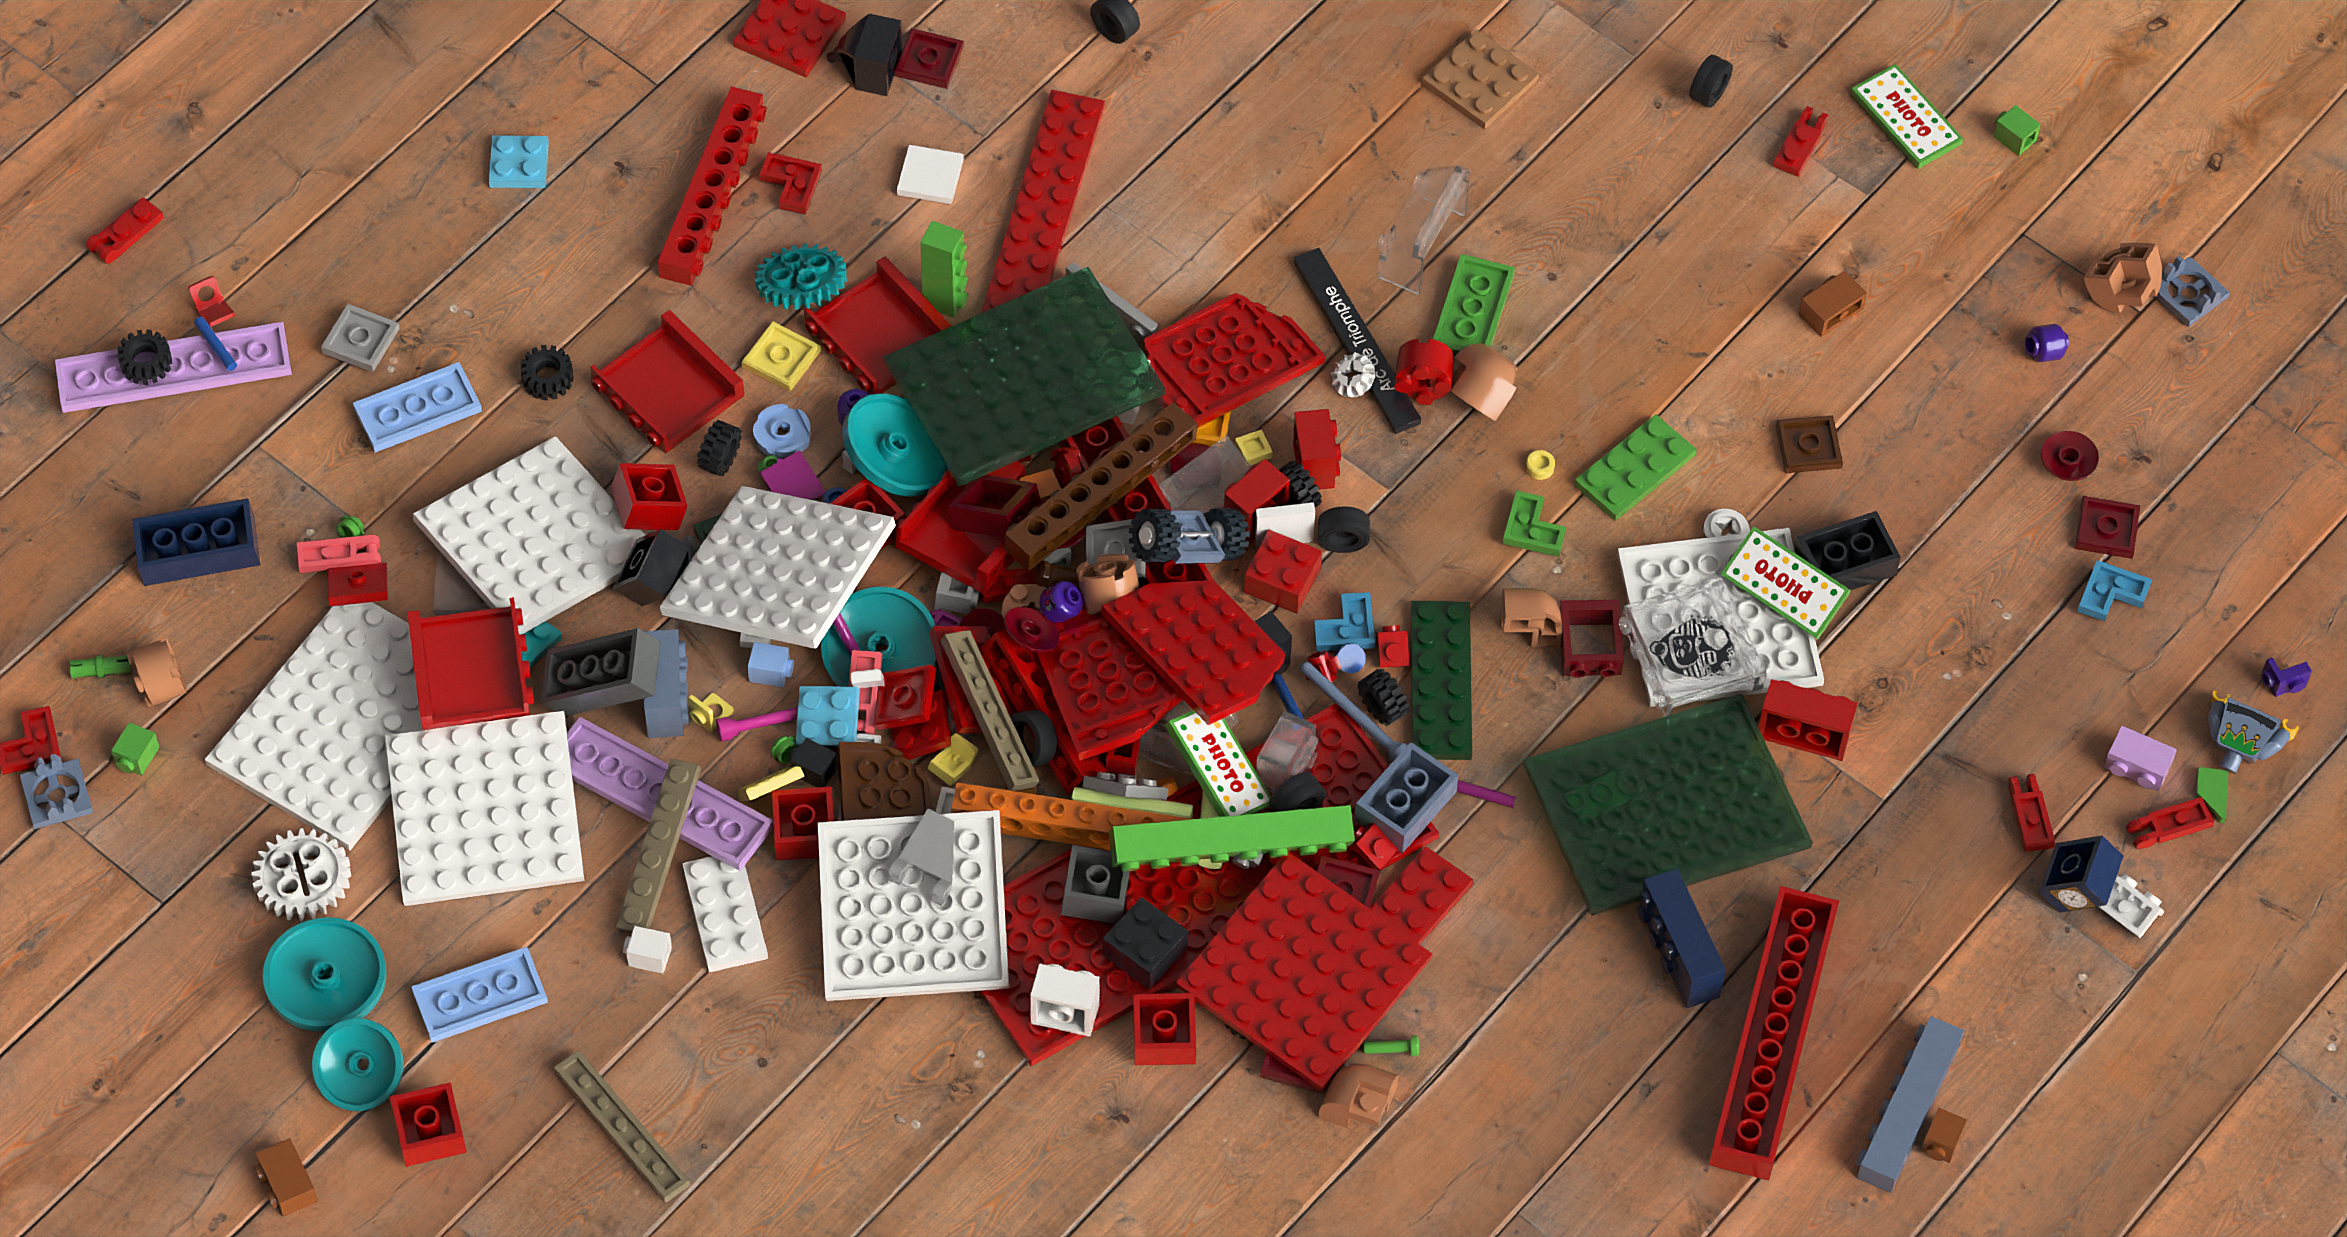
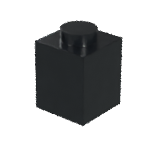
[789,737,838,787]

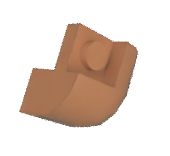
[2083,242,2162,313]
[1451,343,1519,421]
[1500,588,1562,647]
[1319,1063,1398,1128]

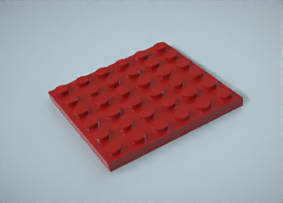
[1176,852,1433,1092]

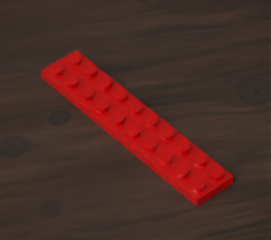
[981,89,1105,325]

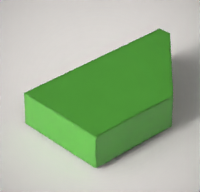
[2196,767,2229,823]

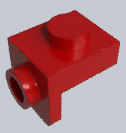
[1375,625,1409,668]
[1347,823,1398,870]

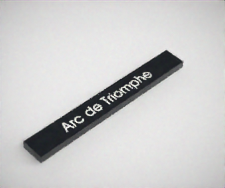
[1294,248,1421,434]

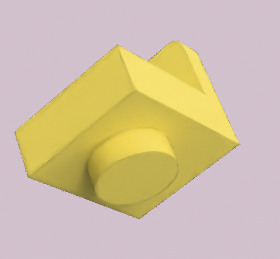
[928,733,978,786]

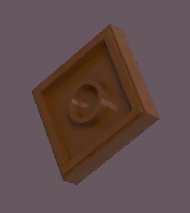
[1776,415,1843,474]

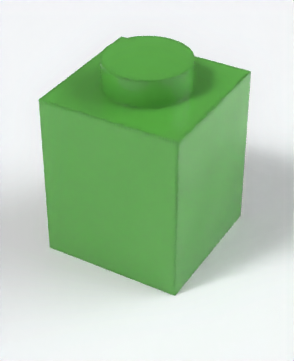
[1994,105,2041,156]
[111,722,159,776]

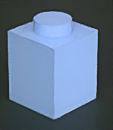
[748,642,794,688]

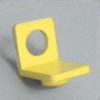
[688,693,734,733]

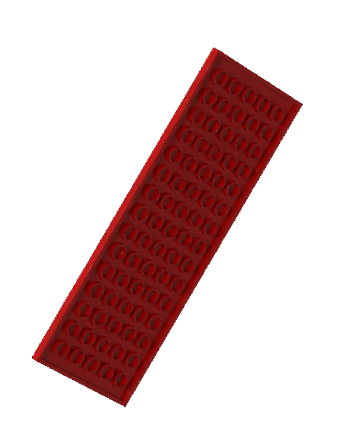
[979,703,1439,1067]

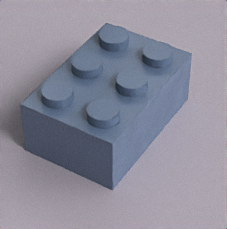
[644,629,689,738]
[1355,742,1458,853]

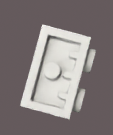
[2099,873,2164,938]

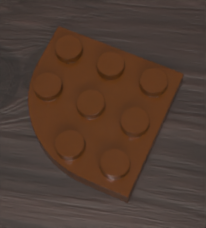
[837,741,932,821]

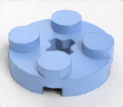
[753,404,811,459]

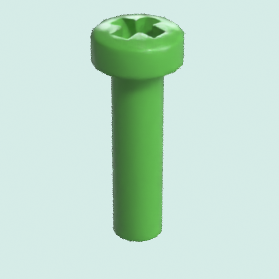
[1364,1035,1420,1056]

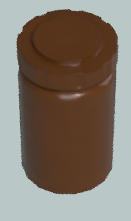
[1032,560,1080,590]

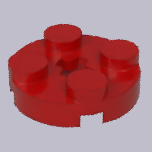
[1050,446,1083,502]

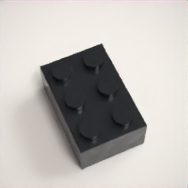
[1794,511,1901,590]

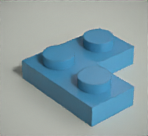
[2077,560,2152,621]
[1314,592,1375,652]

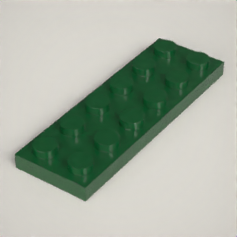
[1411,601,1472,760]

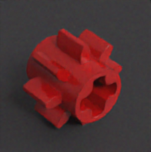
[1305,650,1342,683]

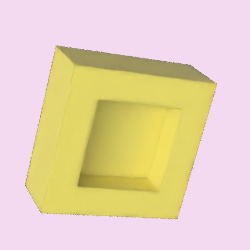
[1235,430,1273,467]

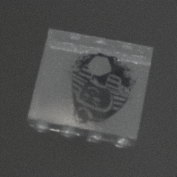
[1619,577,1767,718]

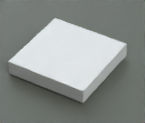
[897,145,964,204]
[1254,502,1315,549]

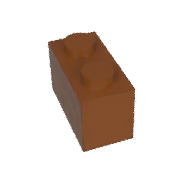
[1799,270,1867,337]
[254,1138,318,1217]

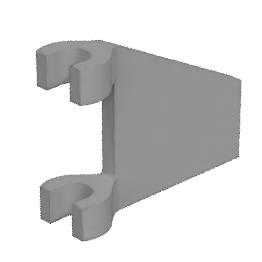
[888,808,954,906]

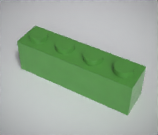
[920,221,968,318]

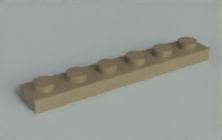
[940,630,1039,791]
[616,758,702,934]
[554,1050,690,1203]

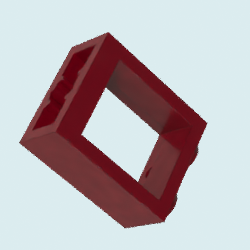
[948,474,1041,538]
[1559,599,1624,678]

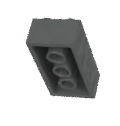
[540,628,661,716]

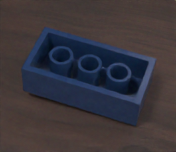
[132,498,260,586]
[1637,868,1726,1009]

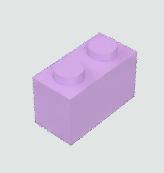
[2104,726,2177,791]

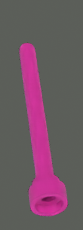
[716,707,798,742]

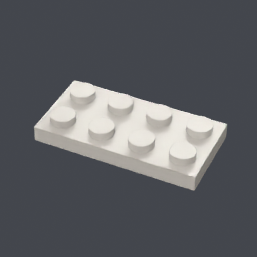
[682,856,768,972]

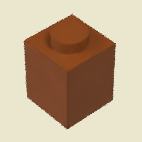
[1921,1108,1967,1163]

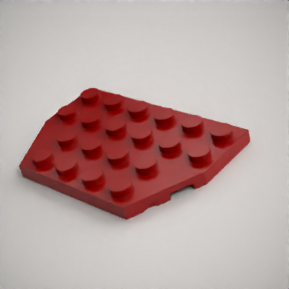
[1143,293,1325,428]
[1101,580,1286,725]
[1036,606,1183,761]

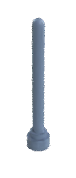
[1300,662,1407,763]

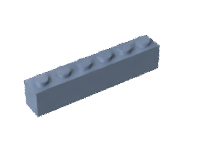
[1855,1016,1965,1193]

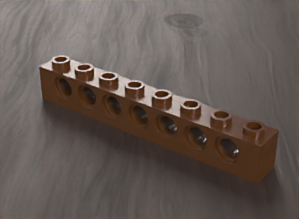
[1004,402,1197,571]

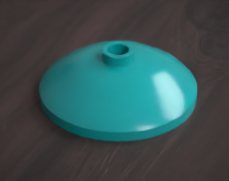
[312,1018,403,1111]

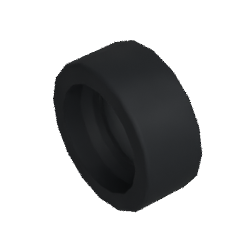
[1010,710,1057,767]

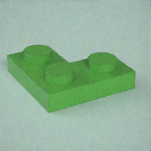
[1503,490,1566,557]

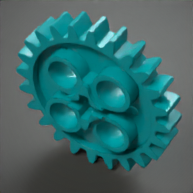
[755,243,847,310]

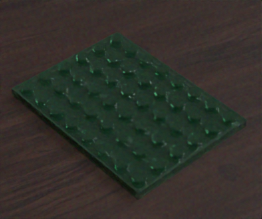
[883,267,1166,487]
[1523,694,1813,916]

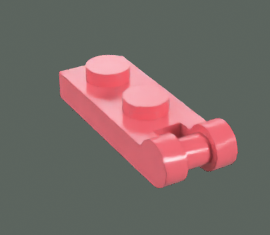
[297,535,381,573]
[848,650,883,735]

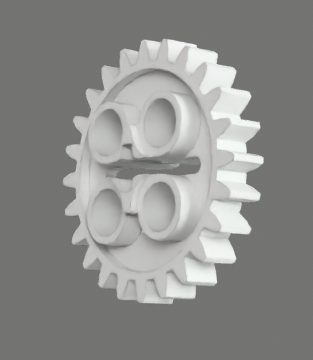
[251,828,351,921]

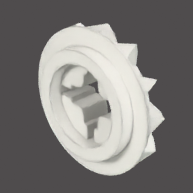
[1331,352,1375,398]
[1703,509,1750,538]

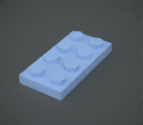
[353,362,482,453]
[411,947,548,1043]

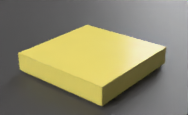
[742,321,821,391]
[736,766,804,802]

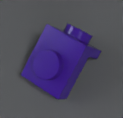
[2261,658,2312,697]

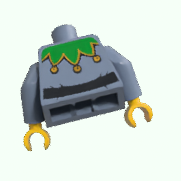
[2207,690,2299,774]

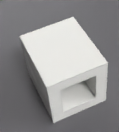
[623,926,672,974]

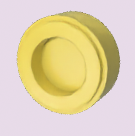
[1526,450,1555,480]

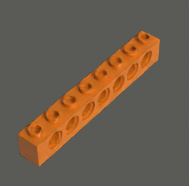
[951,783,1191,850]

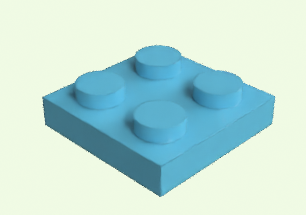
[489,136,549,188]
[796,686,860,747]

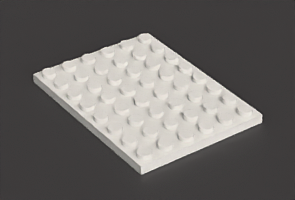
[205,602,422,850]

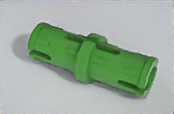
[70,655,132,679]

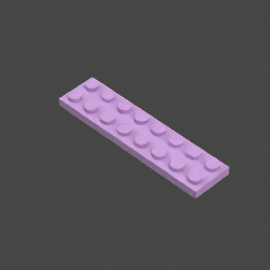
[55,322,292,413]
[567,717,774,871]

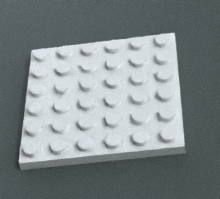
[413,436,645,634]
[660,486,896,649]
[1617,528,1824,707]
[385,711,585,906]
[818,810,1009,1001]

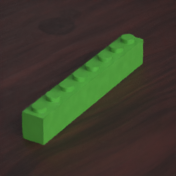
[1108,805,1355,871]

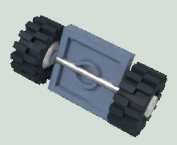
[1129,508,1250,563]

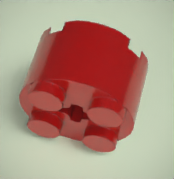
[1394,339,1454,405]

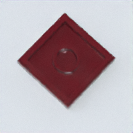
[894,28,964,89]
[2075,496,2140,559]

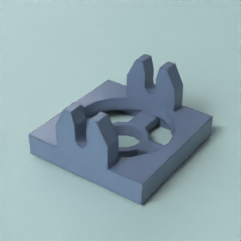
[2155,256,2230,327]
[20,754,93,829]

